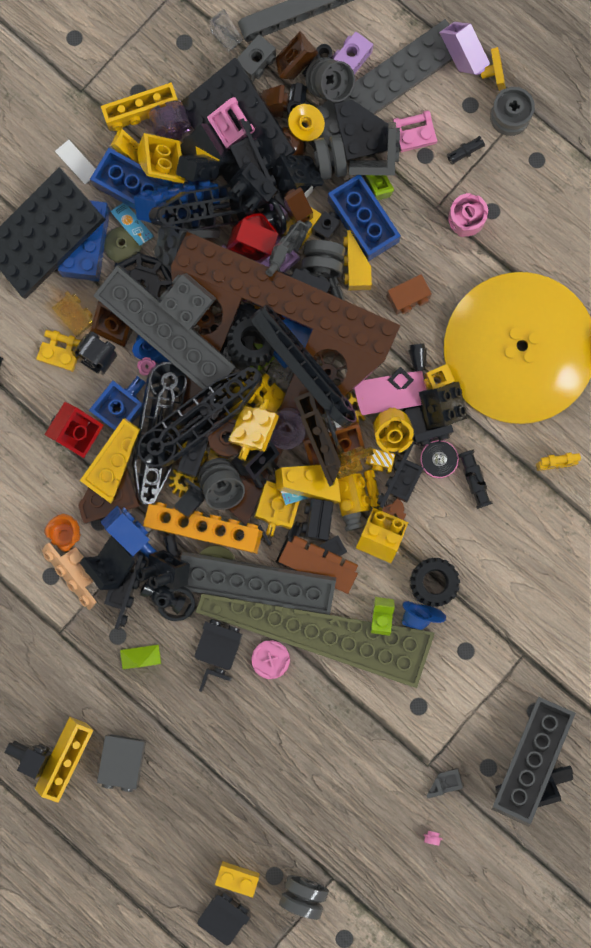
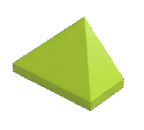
[120,645,161,669]

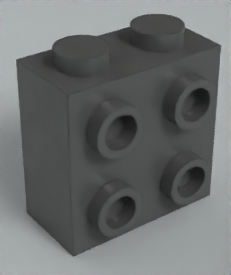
[159,273,216,330]

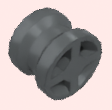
[342,512,364,532]

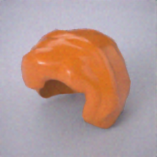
[44,514,81,552]

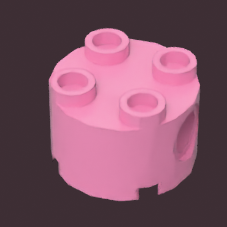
[448,193,488,237]

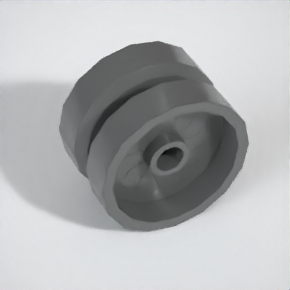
[490,87,535,136]
[313,134,347,180]
[301,240,345,278]
[279,875,329,920]

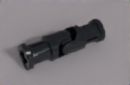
[458,449,493,509]

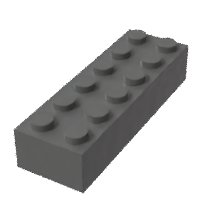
[491,696,576,827]

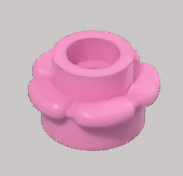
[137,357,156,376]
[423,831,443,846]

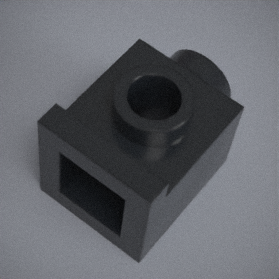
[312,211,340,241]

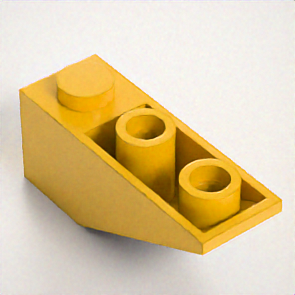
[343,230,372,291]

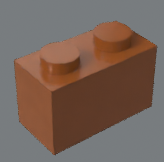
[387,274,432,315]

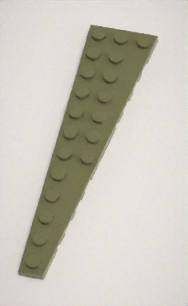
[196,594,435,688]

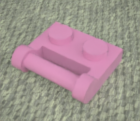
[207,97,255,149]
[393,110,437,152]

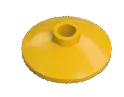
[288,104,325,142]

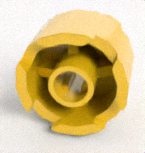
[373,408,414,453]

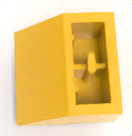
[356,507,408,563]

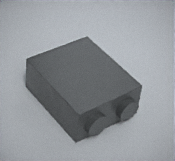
[97,734,146,792]

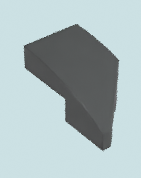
[427,768,464,799]

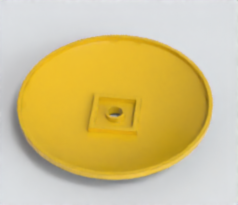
[444,272,591,424]

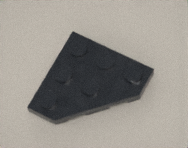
[333,100,401,161]

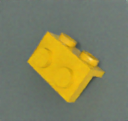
[338,473,370,516]

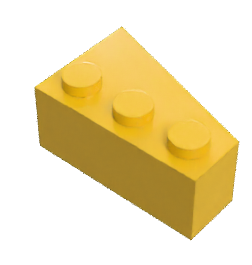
[275,465,341,504]

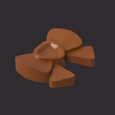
[377,499,406,520]

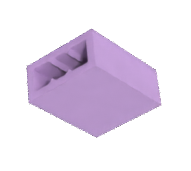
[439,22,490,75]

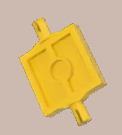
[228,397,279,461]
[254,480,300,537]

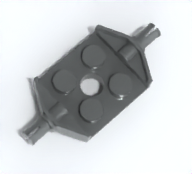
[266,220,312,277]

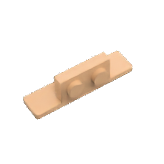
[42,543,97,610]

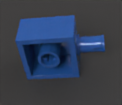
[89,376,146,431]
[101,506,158,559]

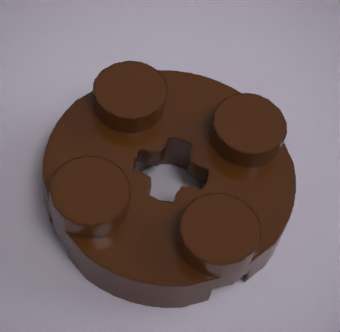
[207,419,242,458]

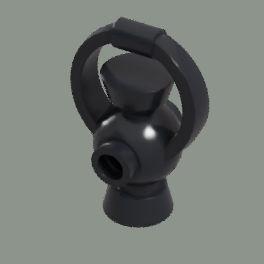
[139,579,196,621]

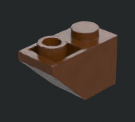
[262,85,288,118]
[284,187,313,224]

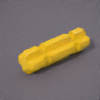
[364,470,380,507]

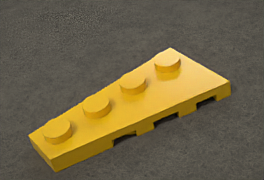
[80,418,141,503]

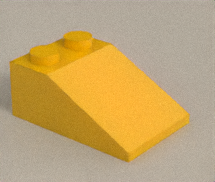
[137,133,185,184]

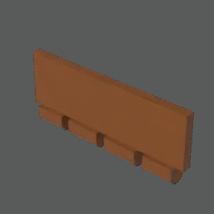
[278,536,358,594]

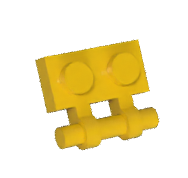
[36,330,81,372]
[247,374,286,413]
[536,452,581,471]

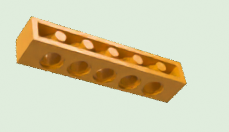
[143,502,263,554]

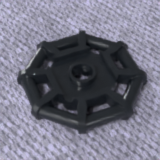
[113,252,172,301]

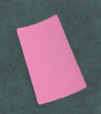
[354,371,427,415]

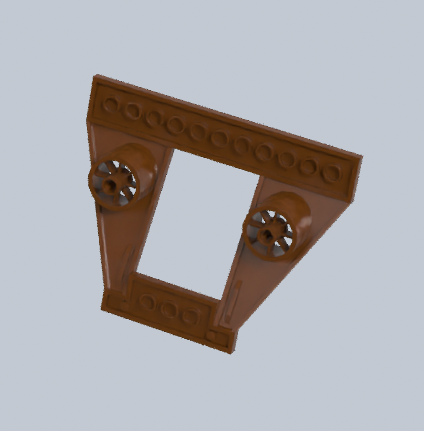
[171,232,401,464]

